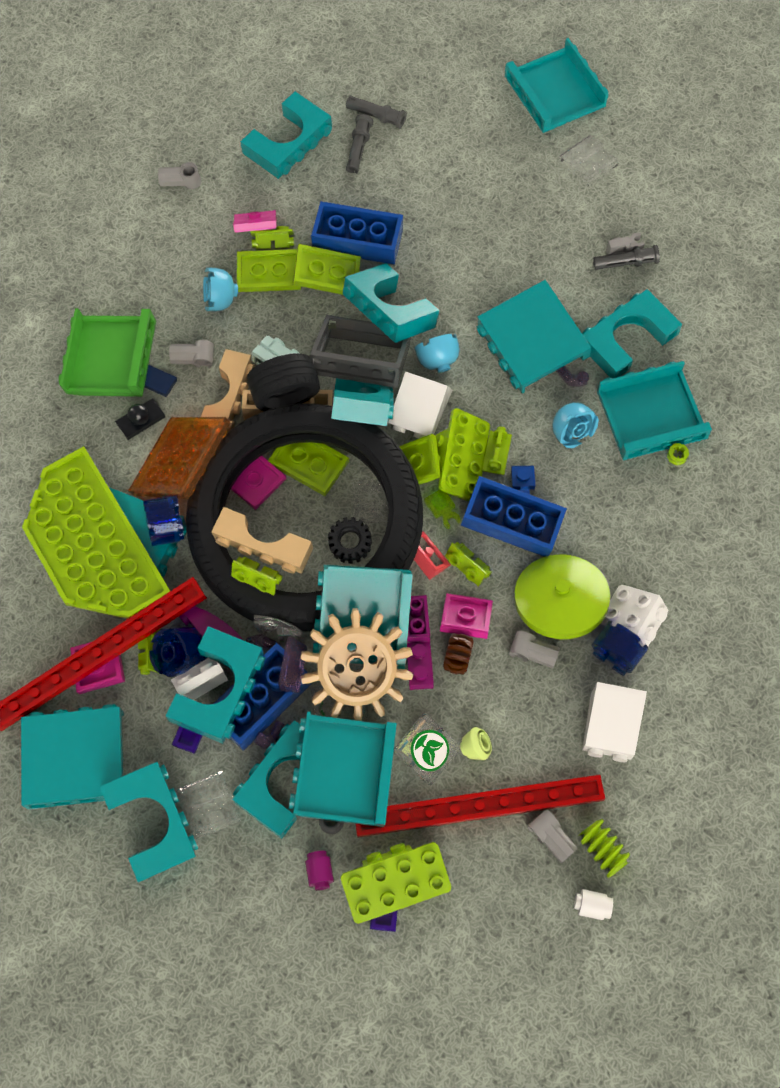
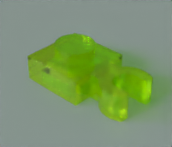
[424,490,461,529]

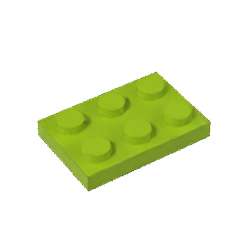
[293,244,361,295]
[237,249,301,292]
[268,442,349,496]

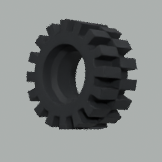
[328,517,372,564]

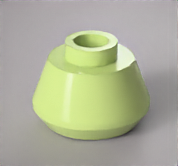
[460,727,492,760]

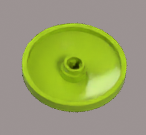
[515,554,610,639]

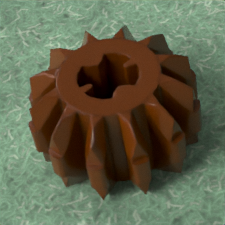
[443,633,474,675]

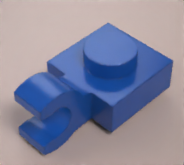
[511,466,535,494]

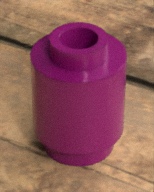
[305,850,334,891]

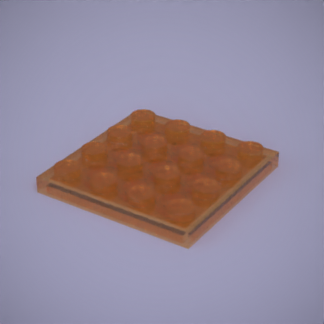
[128,417,231,500]

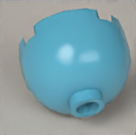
[203,267,238,311]
[414,334,460,373]
[552,403,599,448]

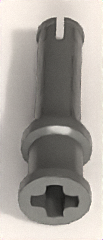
[346,95,407,129]
[346,114,374,174]
[593,245,660,270]

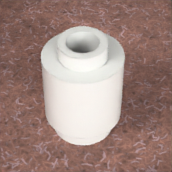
[574,889,613,920]

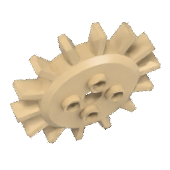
[300,608,413,721]

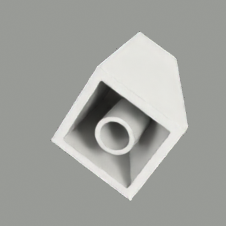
[388,371,453,438]
[582,682,647,762]

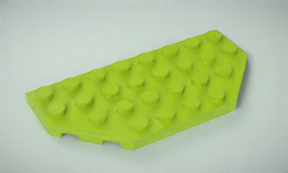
[22,446,170,619]

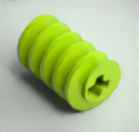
[578,819,630,878]

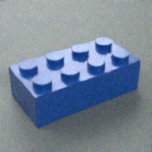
[311,201,403,265]
[461,476,567,557]
[213,643,313,751]

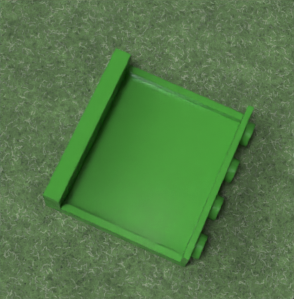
[59,308,156,397]

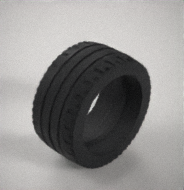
[247,353,320,411]

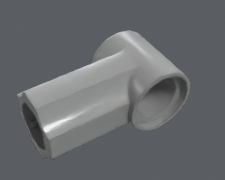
[158,162,201,189]
[169,340,214,368]
[508,631,560,668]
[527,810,578,863]

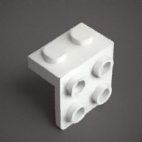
[601,585,669,649]

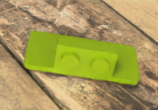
[436,408,490,502]
[340,842,451,924]

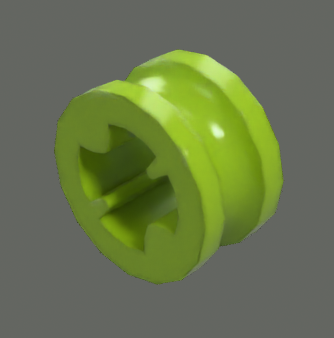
[667,443,689,465]

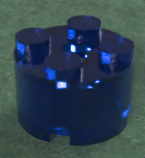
[143,495,184,547]
[591,621,649,676]
[149,627,207,677]

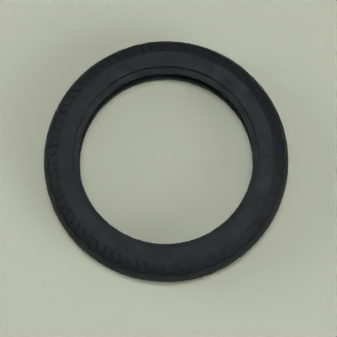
[186,403,423,632]

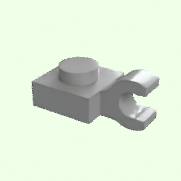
[606,233,645,255]

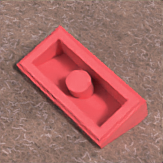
[414,531,450,580]

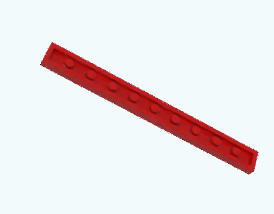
[0,577,207,731]
[356,775,605,838]

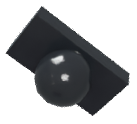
[115,398,165,440]

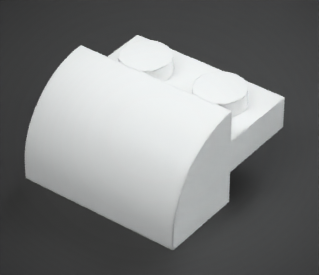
[171,658,228,700]

